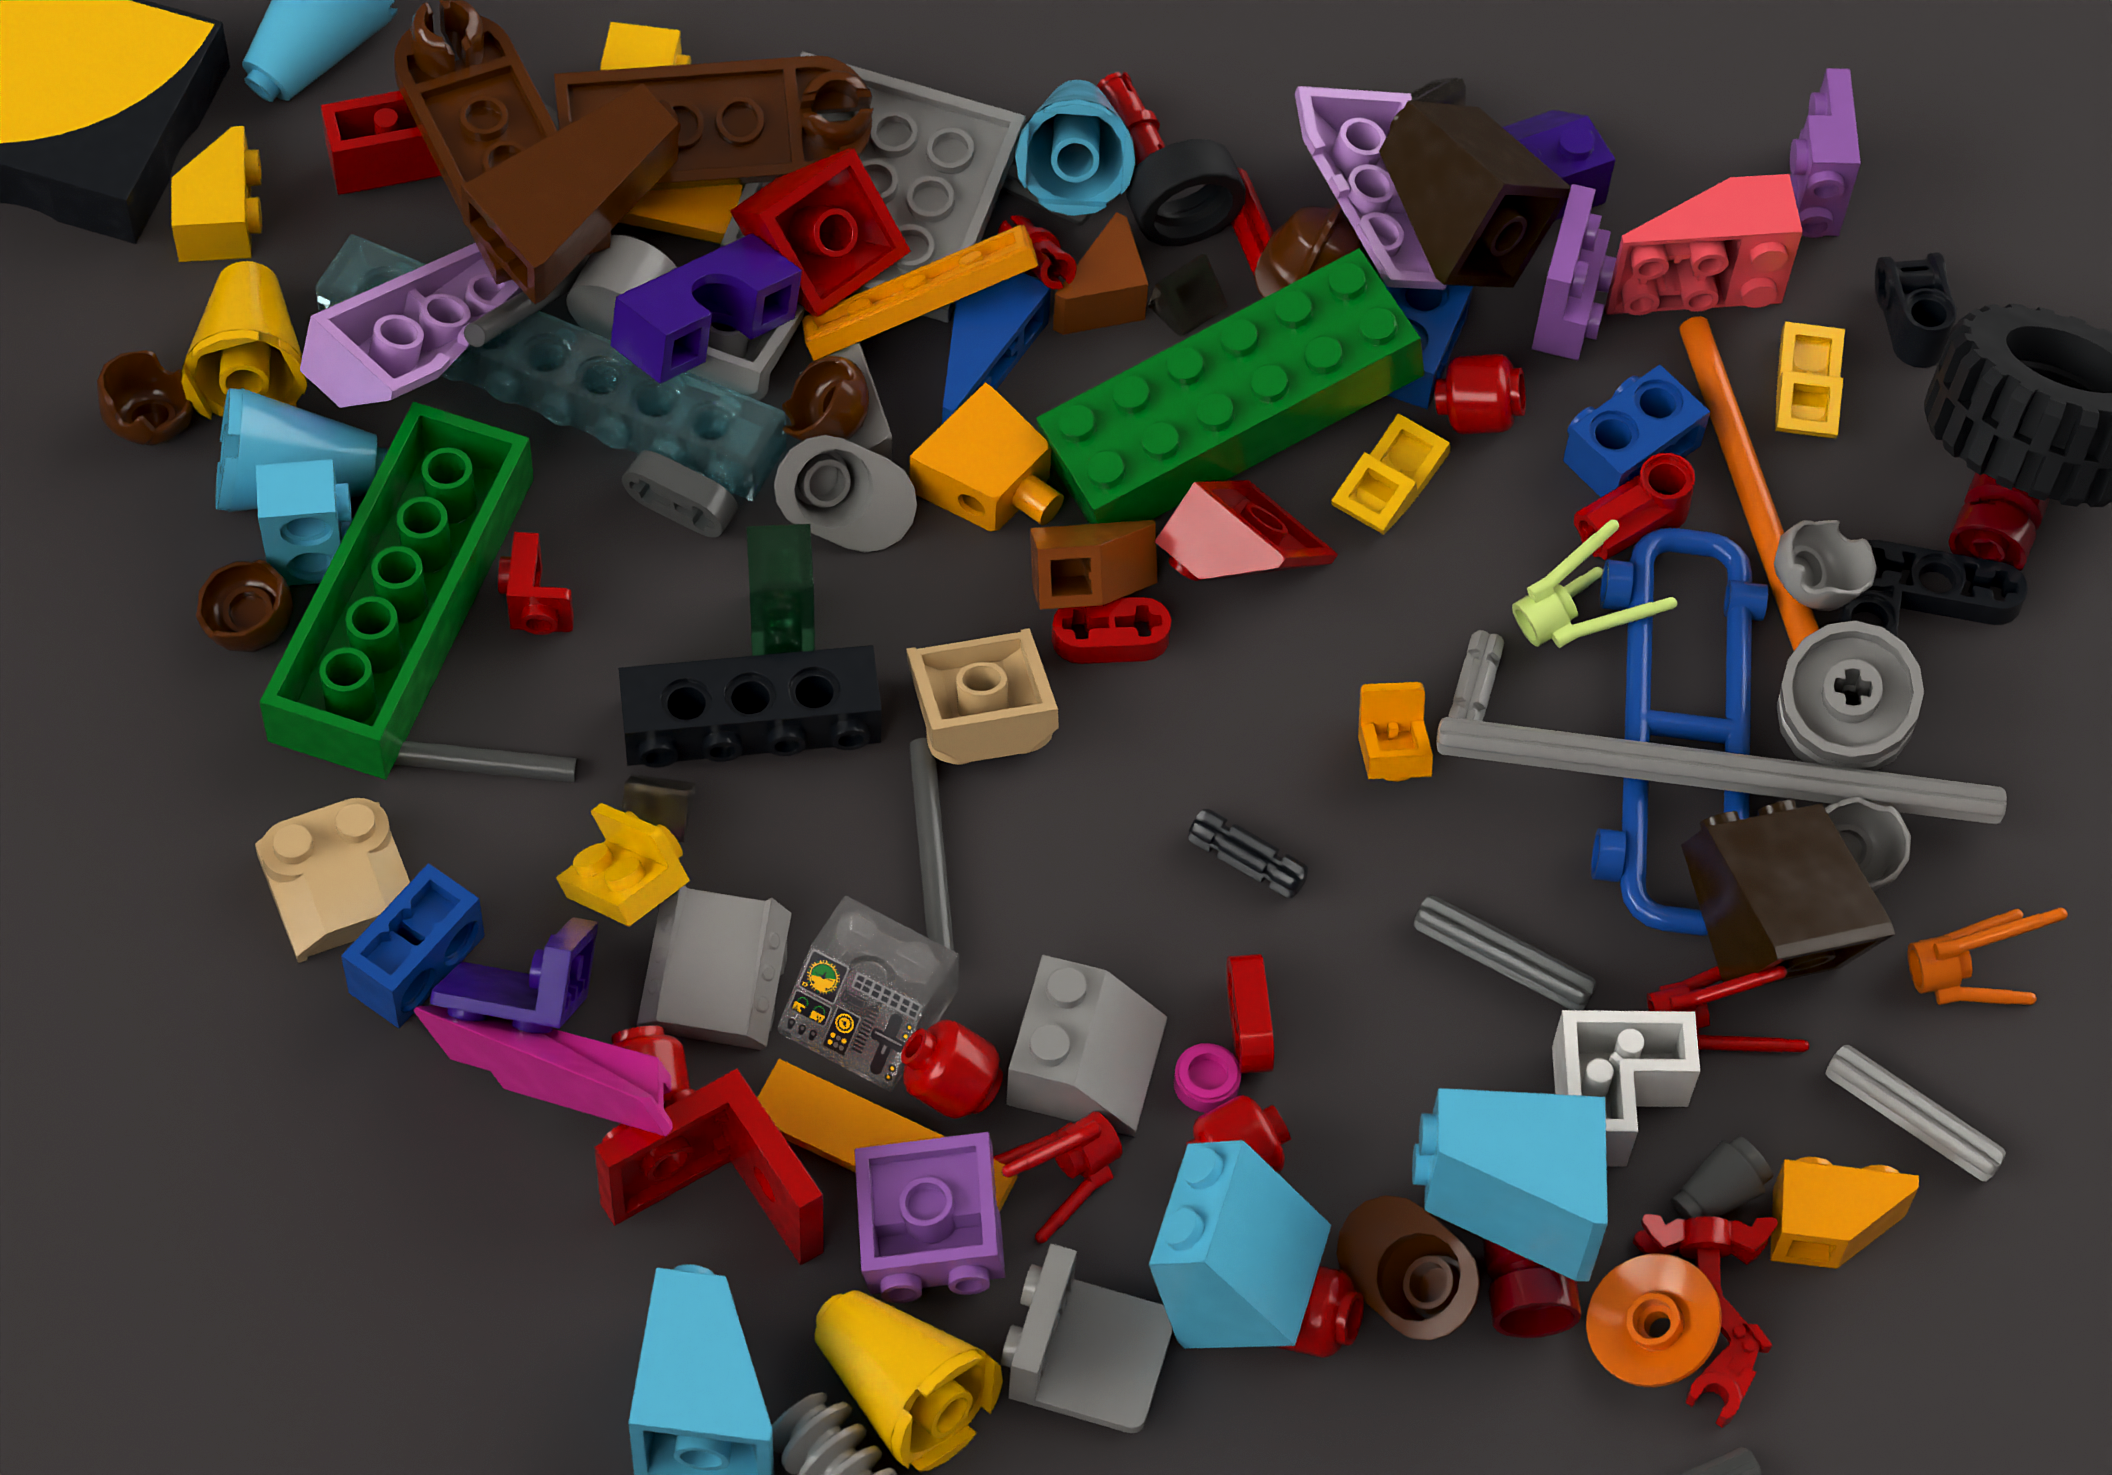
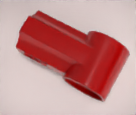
[1574,453,1695,561]

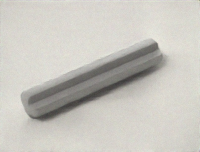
[1826,1045,2006,1182]

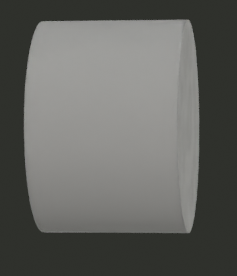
[567,235,677,344]

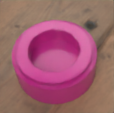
[1174,1043,1241,1113]

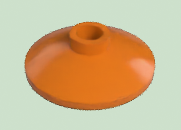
[1586,1254,1722,1387]

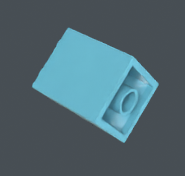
[1412,1088,1608,1282]
[1149,1140,1331,1349]
[628,1264,774,1475]

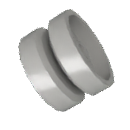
[1777,621,1924,771]

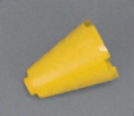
[181,261,307,420]
[815,1290,1003,1472]

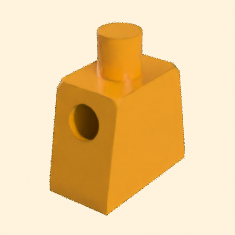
[910,382,1064,531]

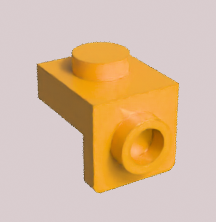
[1358,682,1433,782]

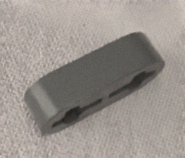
[622,450,738,538]

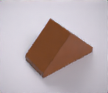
[1053,212,1148,335]

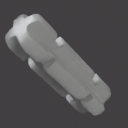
[1448,630,1504,721]

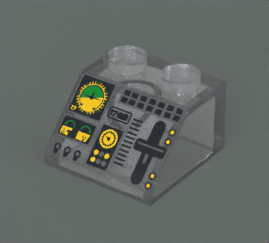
[777,895,959,1092]

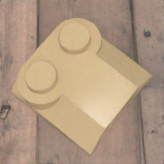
[906,628,1059,765]
[255,798,410,963]

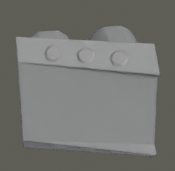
[637,886,791,1050]

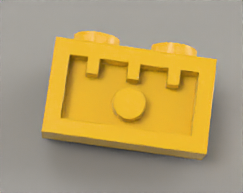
[556,803,690,927]

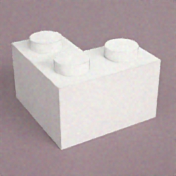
[1552,1010,1700,1166]

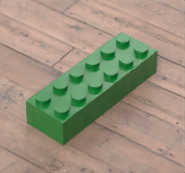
[1036,248,1424,524]
[259,401,534,780]

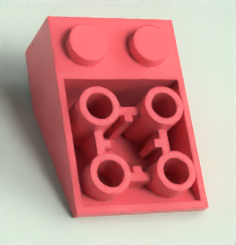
[1605,174,1803,315]

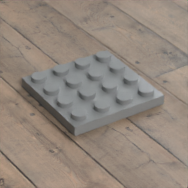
[721,51,1026,323]

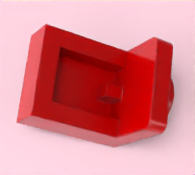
[498,532,574,635]

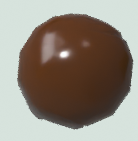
[97,350,194,446]
[782,356,869,441]
[196,559,293,652]

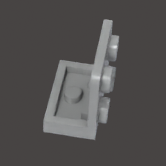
[1001,1243,1173,1433]

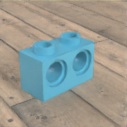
[256,459,353,586]

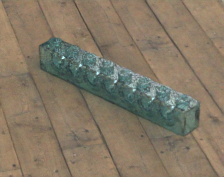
[315,234,786,501]

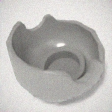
[1774,520,1877,611]
[1825,797,1911,891]

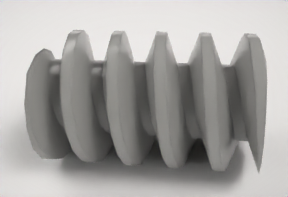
[772,1392,898,1475]

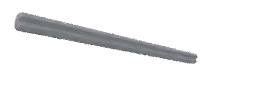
[1436,717,2007,824]

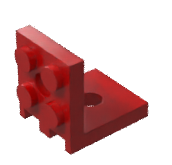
[595,1068,824,1266]

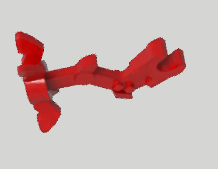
[1633,1214,1778,1428]

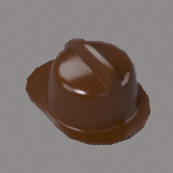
[1254,202,1362,298]
[1336,1195,1481,1341]

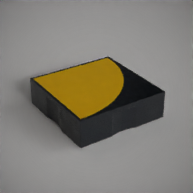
[0,0,231,244]

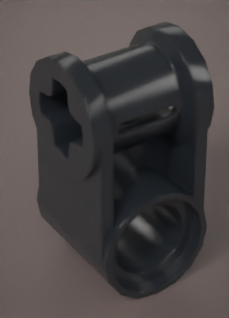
[1875,252,1957,368]

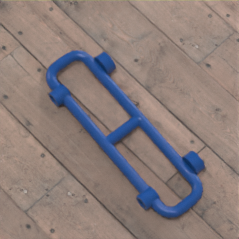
[1591,528,1768,936]

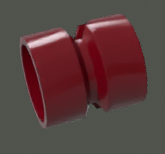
[1948,472,2050,571]
[1483,1238,1581,1338]

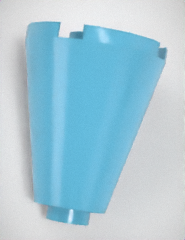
[242,0,398,102]
[1015,80,1135,216]
[215,388,388,512]

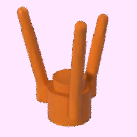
[1908,908,2068,1005]

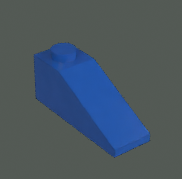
[942,272,1051,424]

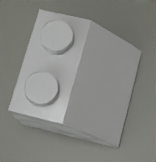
[1006,954,1167,1137]

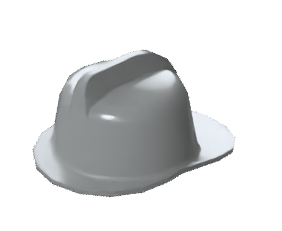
[774,435,917,553]

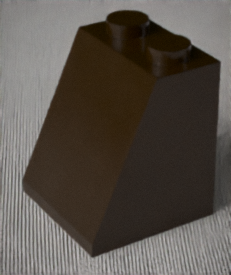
[1379,100,1571,288]
[1681,800,1895,985]

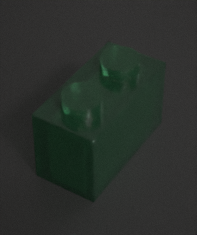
[746,524,815,656]

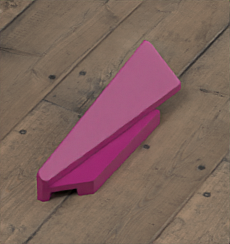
[414,1005,672,1136]

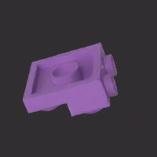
[1790,68,1861,238]
[1532,184,1616,361]
[854,1132,1005,1303]

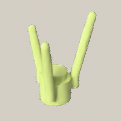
[1512,519,1678,648]

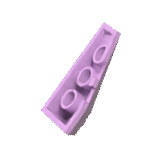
[1295,86,1447,290]
[300,243,522,408]

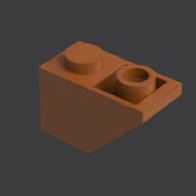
[1030,520,1158,610]

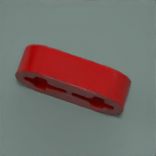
[1051,597,1172,664]
[1226,954,1274,1074]

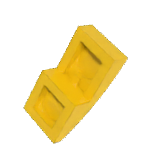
[1776,321,1845,439]
[1331,413,1450,535]

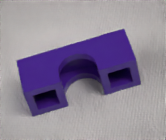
[610,233,802,384]

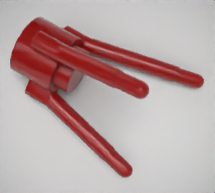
[1647,966,1809,1052]
[993,1111,1123,1244]

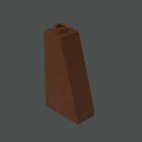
[461,83,681,304]

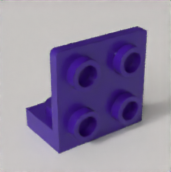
[430,917,598,1033]

